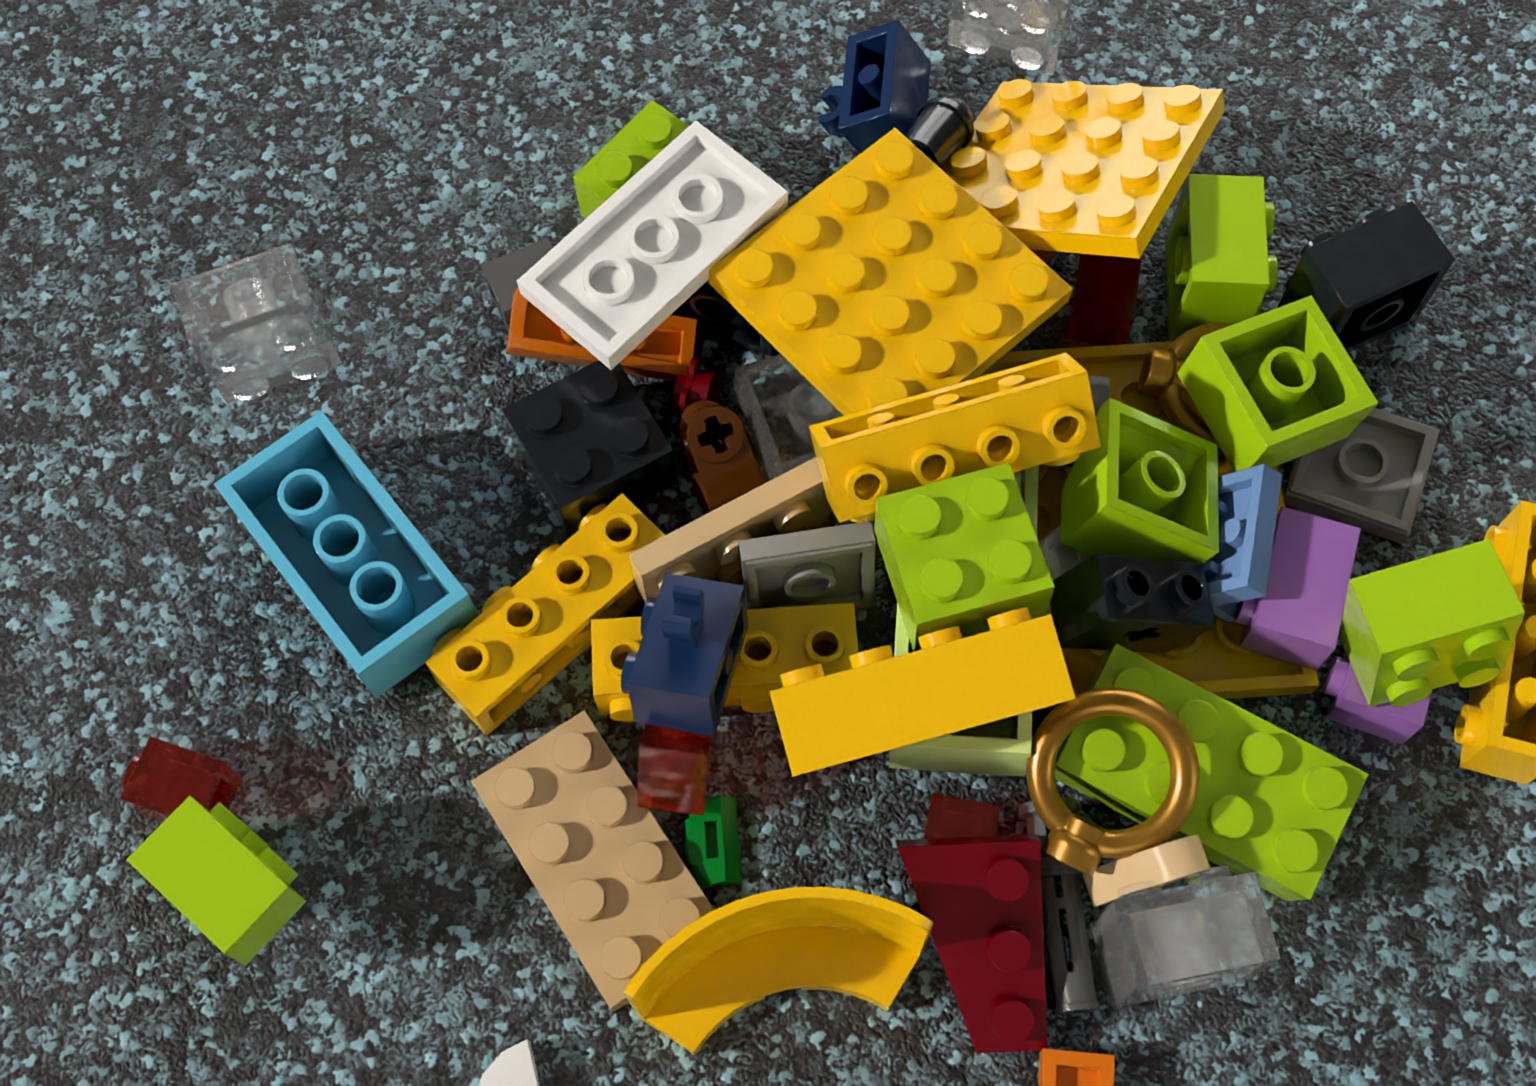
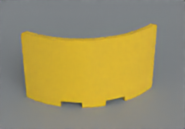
[624,887,934,1055]

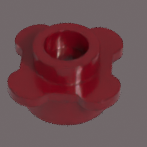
[672,357,720,421]

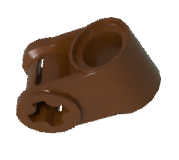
[677,399,767,514]

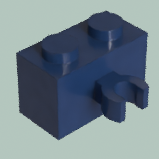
[818,20,931,154]
[621,573,749,737]

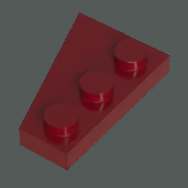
[895,834,1048,1053]

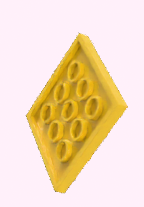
[941,79,1225,259]
[709,128,1073,416]

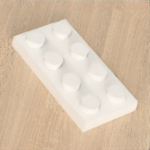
[517,121,788,370]

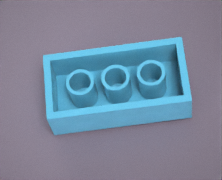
[214,411,479,699]

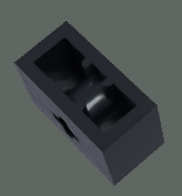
[1050,554,1216,654]

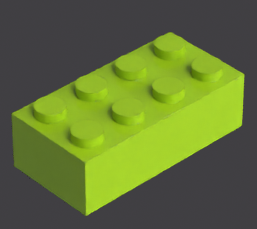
[1055,643,1369,901]

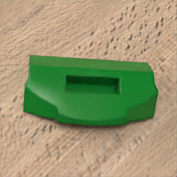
[684,795,742,889]

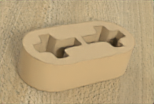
[1082,834,1211,908]

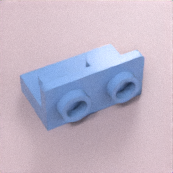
[1202,463,1282,622]

